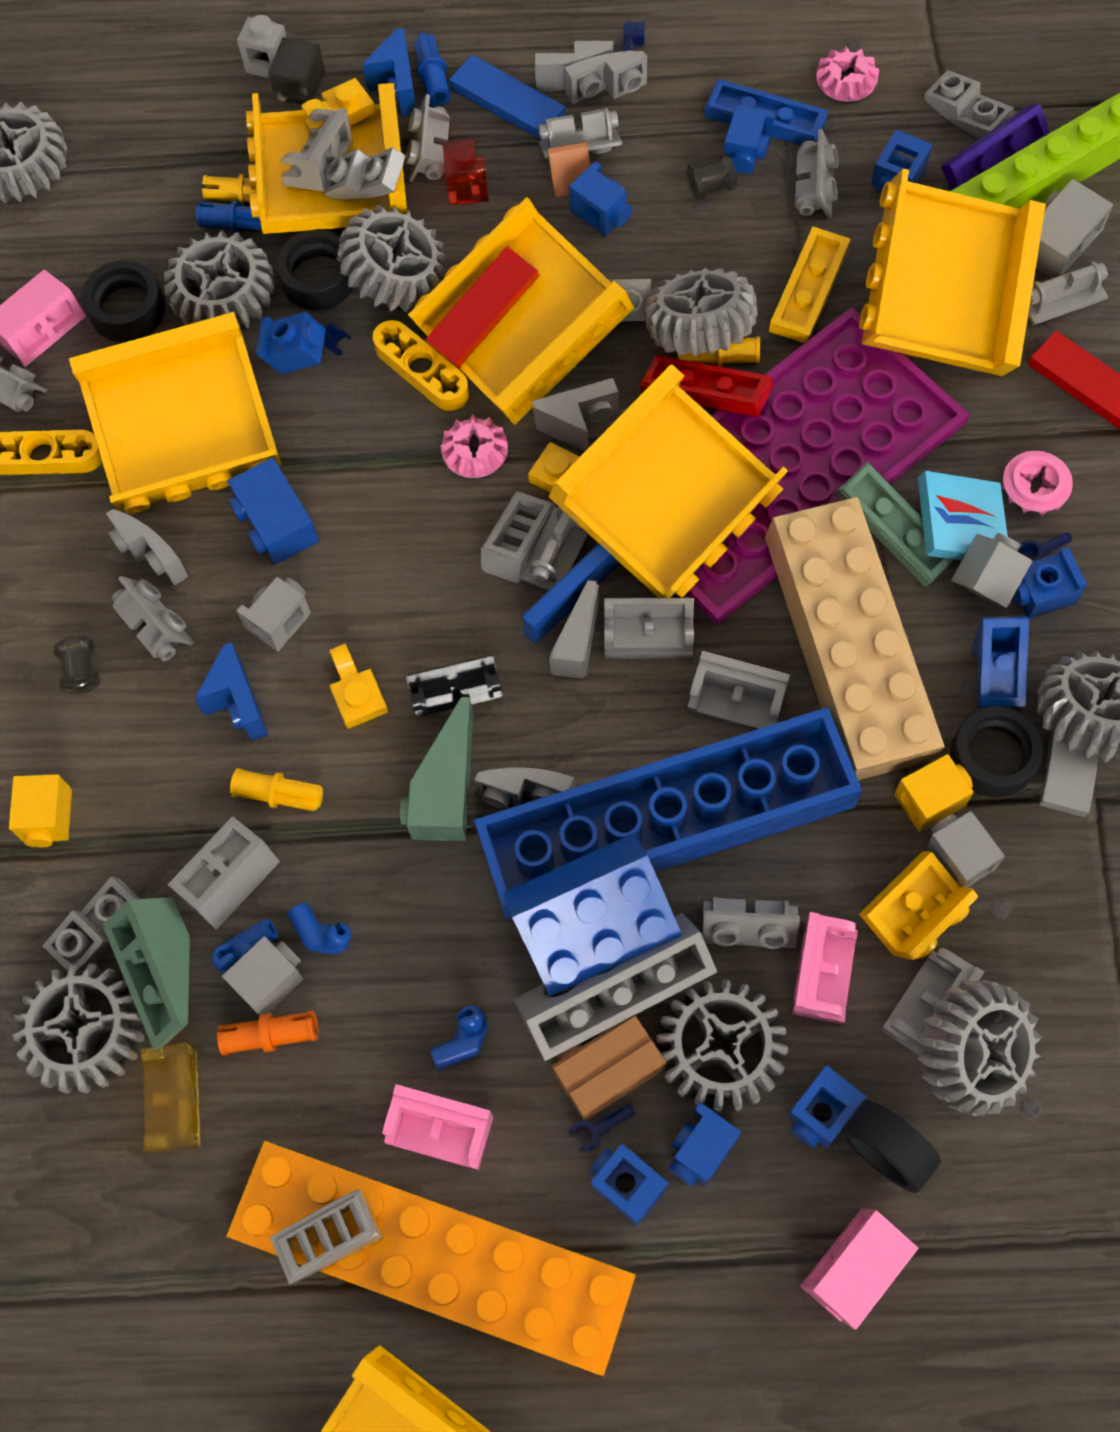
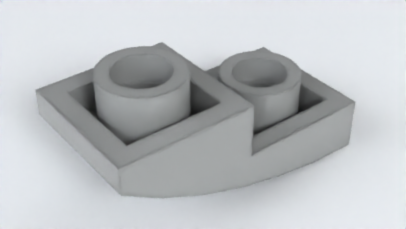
[535,40,614,92]
[564,51,647,105]
[924,70,1014,139]
[324,147,405,199]
[106,509,189,586]
[1039,730,1099,817]
[475,767,575,809]
[42,876,140,972]

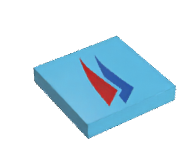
[918,471,1008,561]

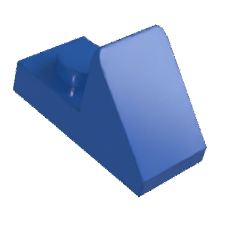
[363,28,416,117]
[971,616,1029,708]
[195,642,268,741]

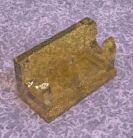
[141,1042,200,1154]

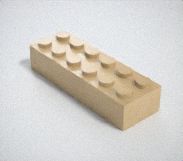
[765,497,945,780]

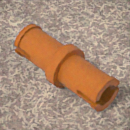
[217,1010,319,1056]

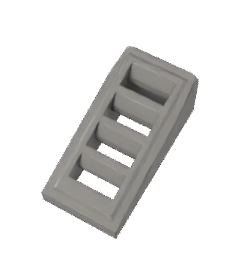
[481,491,555,583]
[549,580,600,679]
[270,1189,383,1285]

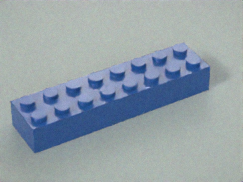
[474,707,862,921]

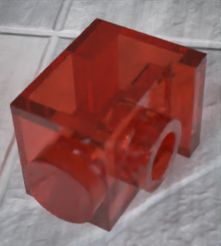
[443,139,489,205]

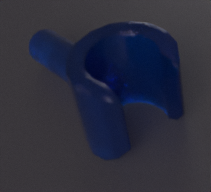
[622,22,645,52]
[323,323,351,356]
[1018,532,1072,562]
[569,1103,635,1152]

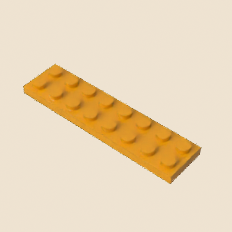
[226,1141,636,1377]

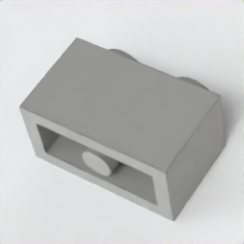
[1036,179,1114,278]

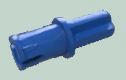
[414,32,451,106]
[196,200,262,233]

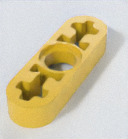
[373,320,469,411]
[0,430,102,475]

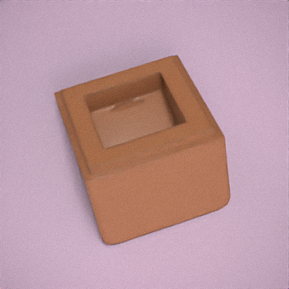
[548,142,590,197]

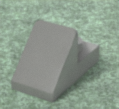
[532,378,618,451]

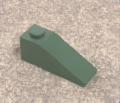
[400,697,474,841]
[103,897,190,1050]

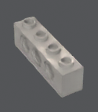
[513,913,717,1061]

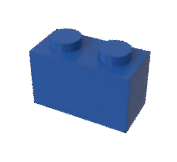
[227,457,319,566]

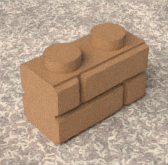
[551,1015,666,1122]

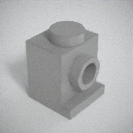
[237,15,295,81]
[236,577,311,652]

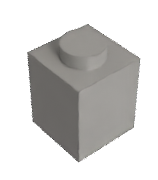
[951,533,1033,608]
[925,811,1005,888]
[222,936,304,1016]

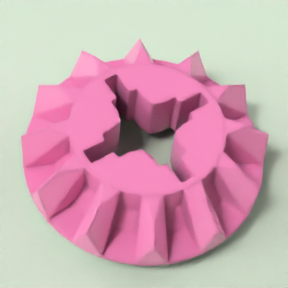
[816,46,879,102]
[440,414,508,478]
[1002,451,1073,516]

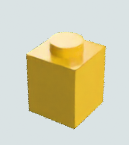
[894,754,974,832]
[9,774,72,848]

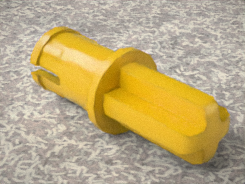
[202,174,257,206]
[678,336,760,367]
[230,768,323,811]

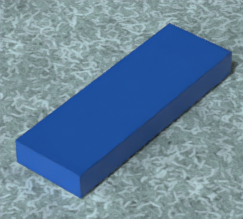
[449,55,566,140]
[704,79,828,145]
[522,543,621,645]

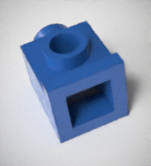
[723,104,775,174]
[871,130,933,195]
[569,161,633,237]
[255,312,326,375]
[1012,547,1087,619]
[787,1065,866,1149]
[668,1102,741,1187]
[589,1144,669,1227]

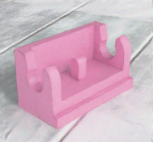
[0,270,86,367]
[791,912,858,1025]
[382,1084,493,1170]
[800,1208,919,1330]

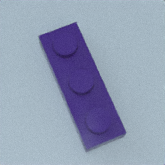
[941,104,1050,191]

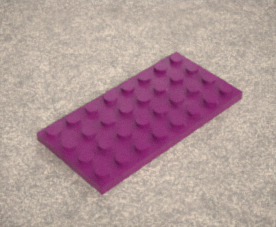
[686,307,970,626]

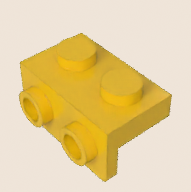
[859,851,978,960]

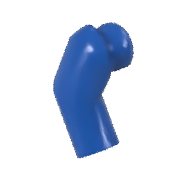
[287,903,352,955]
[211,918,278,974]
[430,1005,488,1071]

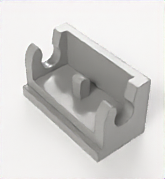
[281,108,353,191]
[604,598,694,659]
[687,651,790,730]
[167,816,280,930]
[881,948,984,1056]

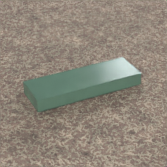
[834,462,954,587]

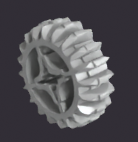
[0,102,68,204]
[337,204,448,312]
[164,230,275,329]
[645,267,758,357]
[1036,650,1120,763]
[12,963,144,1094]
[656,979,788,1113]
[917,980,1042,1116]

